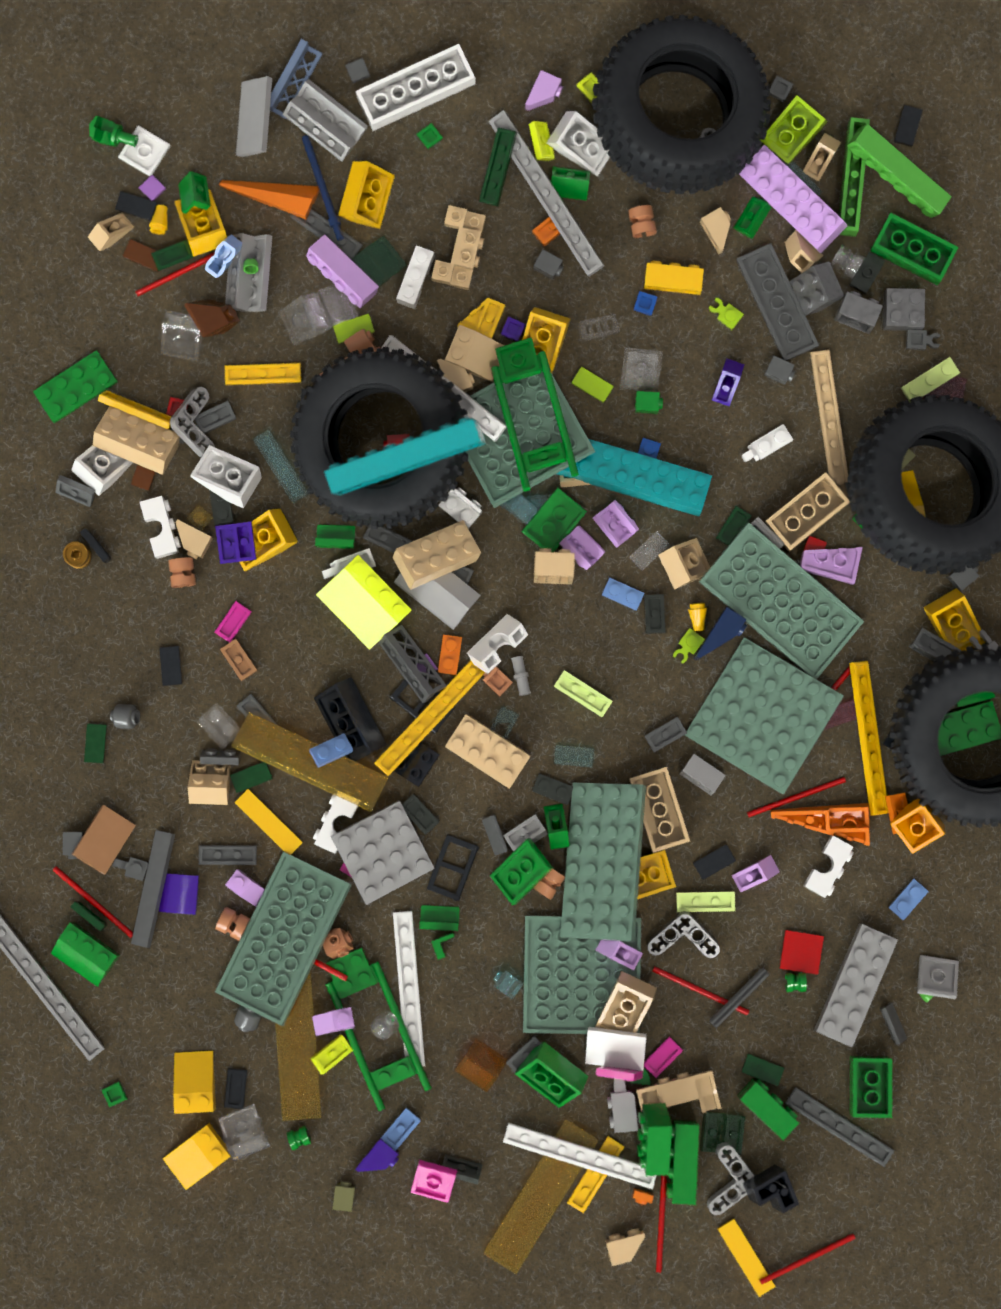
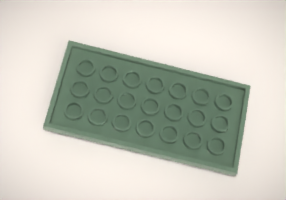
[698,522,864,680]
[560,783,646,942]
[215,852,352,1026]

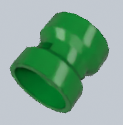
[785,973,807,992]
[286,1125,311,1151]

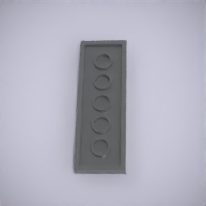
[736,243,819,361]

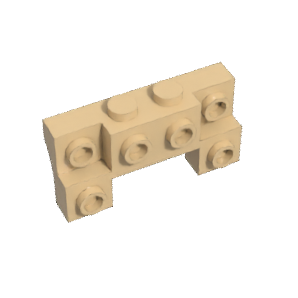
[431,205,486,290]
[636,1070,721,1113]

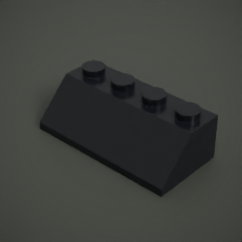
[314,677,387,765]

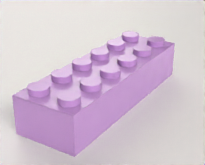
[739,145,848,253]

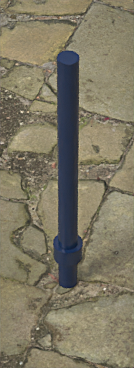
[302,135,344,241]

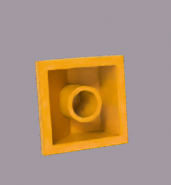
[890,799,945,854]

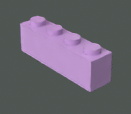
[306,235,379,308]

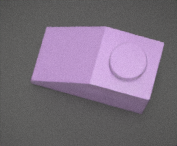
[525,70,563,110]
[731,855,780,892]
[225,869,265,907]
[596,940,643,970]
[312,1007,354,1036]

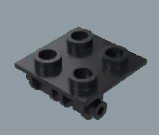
[394,742,439,787]

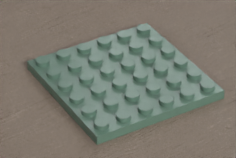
[465,371,595,508]
[684,637,844,795]
[523,916,641,1034]

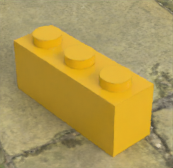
[644,261,704,295]

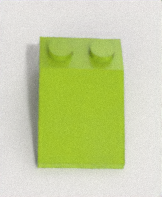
[760,95,827,165]

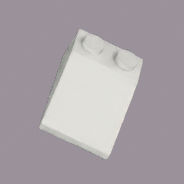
[547,111,609,176]
[71,445,133,496]
[190,445,262,508]

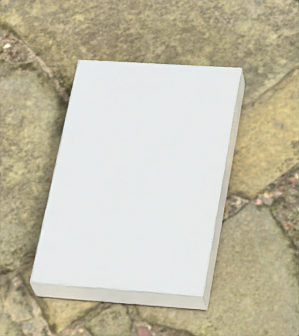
[585,1027,647,1071]

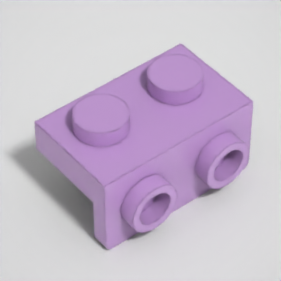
[593,500,639,548]
[559,526,605,570]

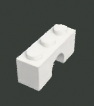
[396,245,435,309]
[140,496,181,559]
[467,614,528,674]
[313,791,360,854]
[803,835,854,898]

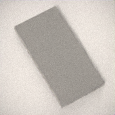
[236,76,272,157]

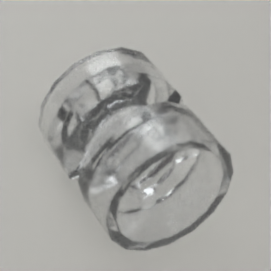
[830,244,865,279]

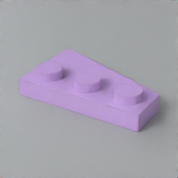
[799,547,863,585]

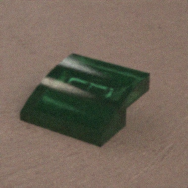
[352,236,407,287]
[700,1111,745,1155]

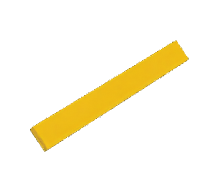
[374,660,485,776]
[849,661,888,816]

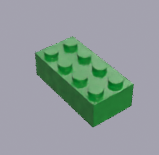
[870,212,958,286]
[666,1120,699,1205]

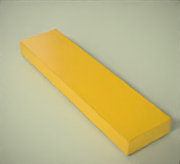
[225,363,301,385]
[98,390,171,429]
[234,789,303,855]
[567,1136,625,1213]
[717,1218,775,1297]

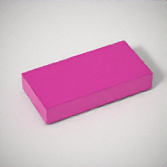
[214,601,252,643]
[644,1037,683,1078]

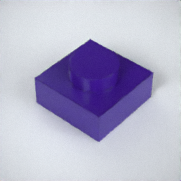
[501,317,526,342]

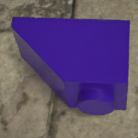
[712,358,745,407]
[355,1138,399,1172]

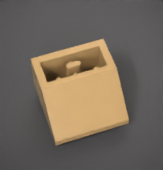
[188,760,231,805]

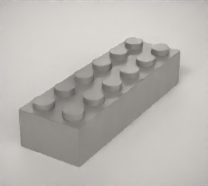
[814,923,898,1047]

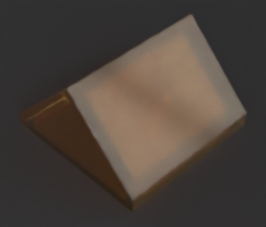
[455,1038,508,1093]

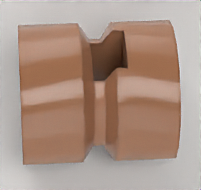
[628,205,657,238]
[168,557,196,588]
[533,869,565,900]
[215,907,251,941]

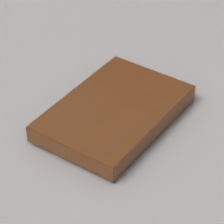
[72,805,136,875]

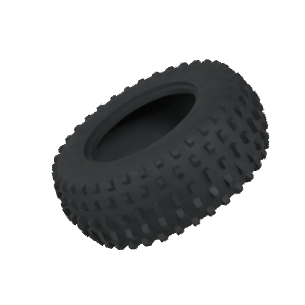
[592,15,771,194]
[290,347,469,529]
[847,394,1001,575]
[890,645,1001,828]

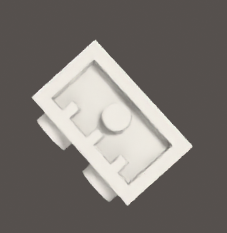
[439,487,482,529]

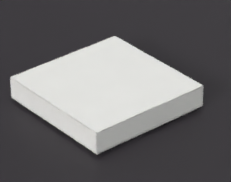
[118,125,171,177]

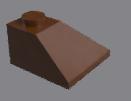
[184,299,240,338]

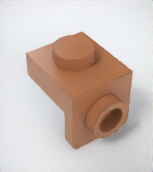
[483,666,513,697]

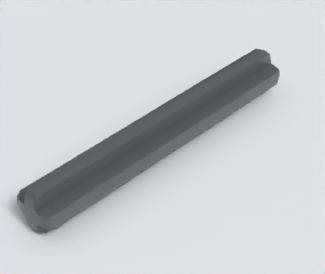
[710,968,769,1028]

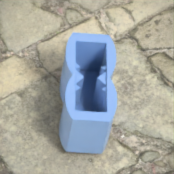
[205,234,242,278]

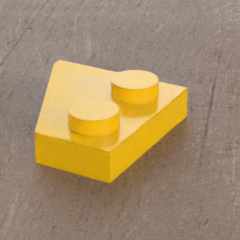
[457,298,505,339]

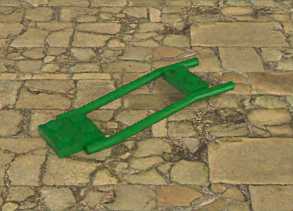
[491,337,579,492]
[325,947,432,1111]

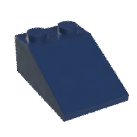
[694,607,747,660]

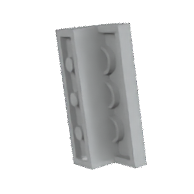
[282,79,368,161]
[225,233,272,312]
[394,572,481,630]

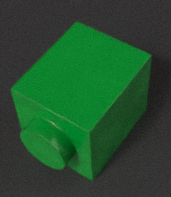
[635,391,663,414]

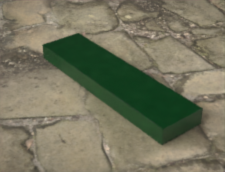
[479,127,517,207]

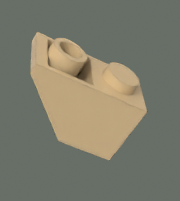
[784,230,824,273]
[606,1228,645,1266]

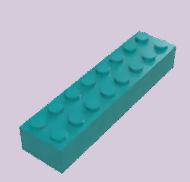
[324,417,486,496]
[557,439,712,516]

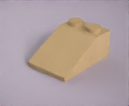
[445,325,504,383]
[595,971,657,1033]

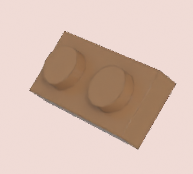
[220,639,258,681]

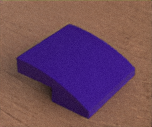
[215,522,257,564]
[158,873,199,915]

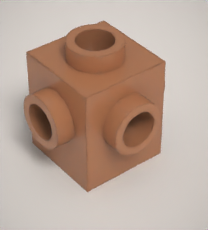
[323,928,354,959]

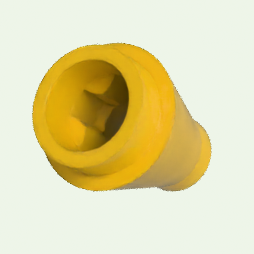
[149,205,168,235]
[688,603,707,631]

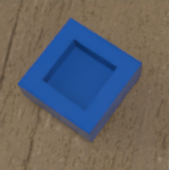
[634,291,657,316]
[638,438,661,459]

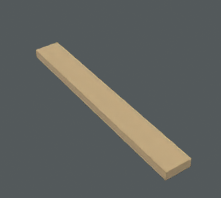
[810,350,848,498]

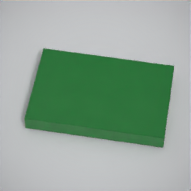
[521,487,587,552]
[490,838,553,906]

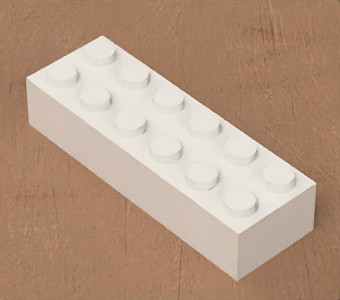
[356,44,475,131]

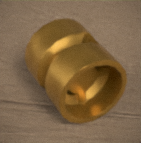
[63,542,92,569]

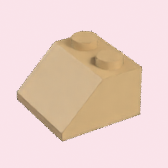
[659,538,710,589]

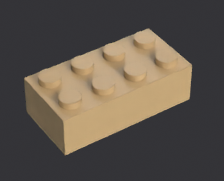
[93,406,180,475]
[765,472,850,552]
[392,520,481,590]
[534,549,575,584]
[445,714,531,789]
[629,767,690,853]

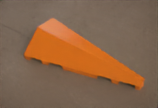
[219,180,320,220]
[771,803,870,846]

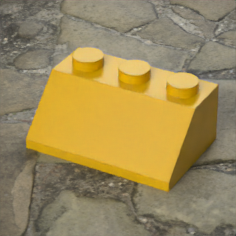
[338,161,395,229]

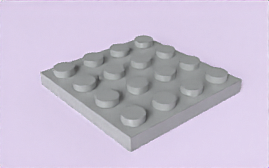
[330,800,435,905]

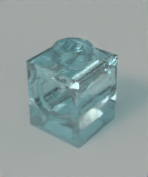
[493,970,524,1000]

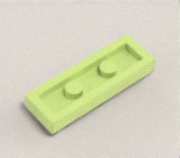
[901,357,960,403]
[554,670,613,717]
[676,892,735,912]

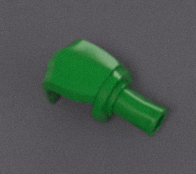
[89,116,138,147]

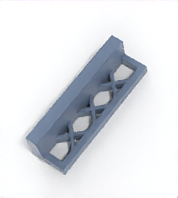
[270,39,322,119]

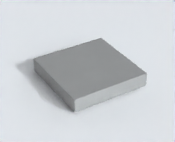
[917,955,959,999]

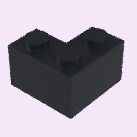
[743,1165,799,1214]

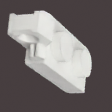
[742,424,793,462]
[322,548,376,579]

